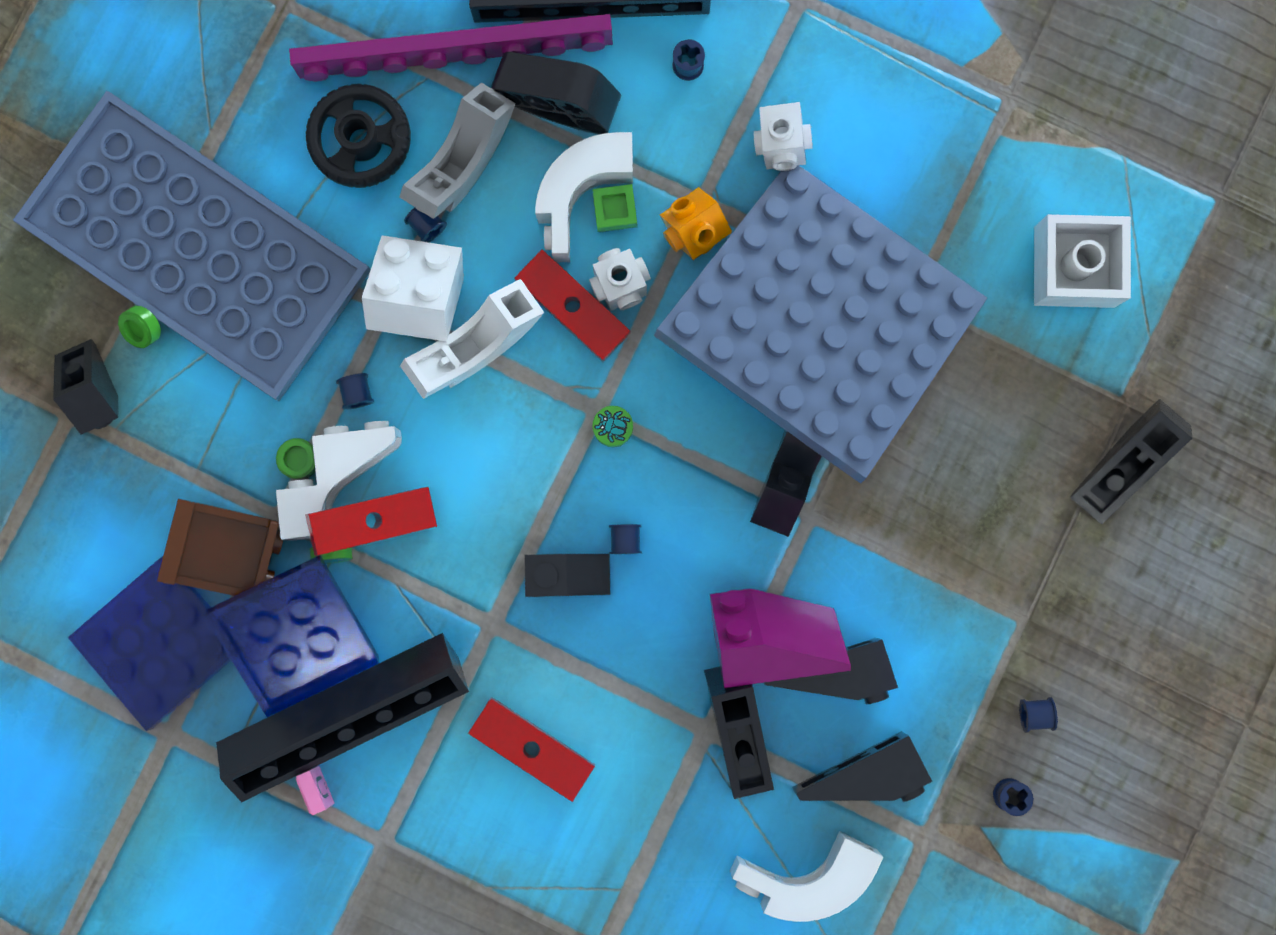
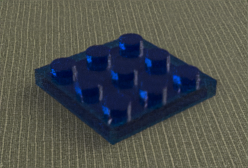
[204,555,379,717]
[68,556,245,731]

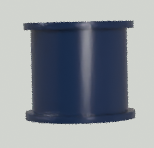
[672,39,705,81]
[404,207,447,243]
[336,373,374,410]
[609,524,642,554]
[1019,697,1058,733]
[993,778,1034,816]

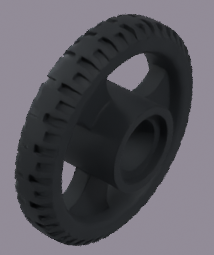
[306,84,411,188]

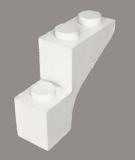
[276,421,402,541]

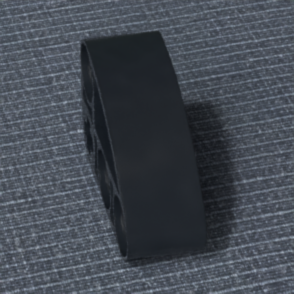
[491,52,621,134]

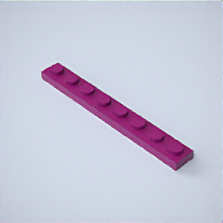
[289,14,613,82]

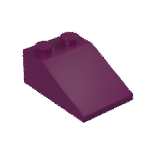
[710,589,851,688]

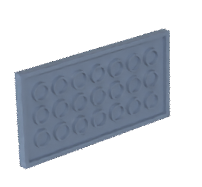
[13,91,371,401]

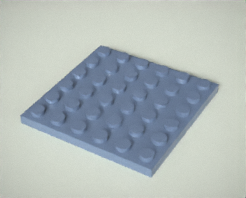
[654,165,987,484]

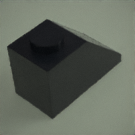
[53,339,118,435]
[525,554,610,597]

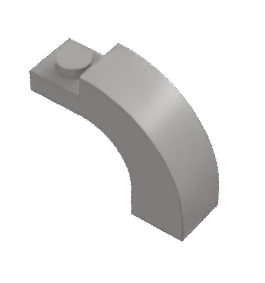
[399,83,516,219]

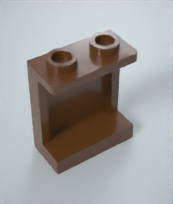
[157,499,283,602]

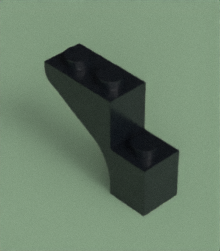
[750,430,822,537]

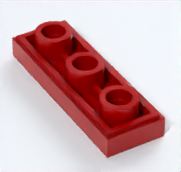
[514,249,631,362]
[305,487,437,556]
[468,697,595,802]

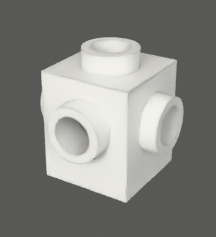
[754,102,813,171]
[589,248,651,311]

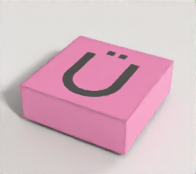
[296,766,335,816]

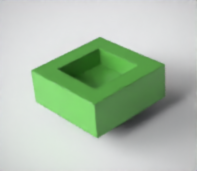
[592,184,637,232]

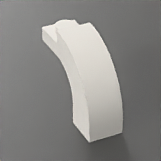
[535,132,633,262]
[400,279,544,399]
[730,831,883,922]

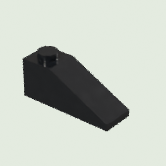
[1071,399,1193,524]
[763,638,898,704]
[704,666,774,799]
[792,731,932,802]

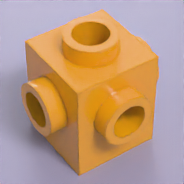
[660,187,732,260]

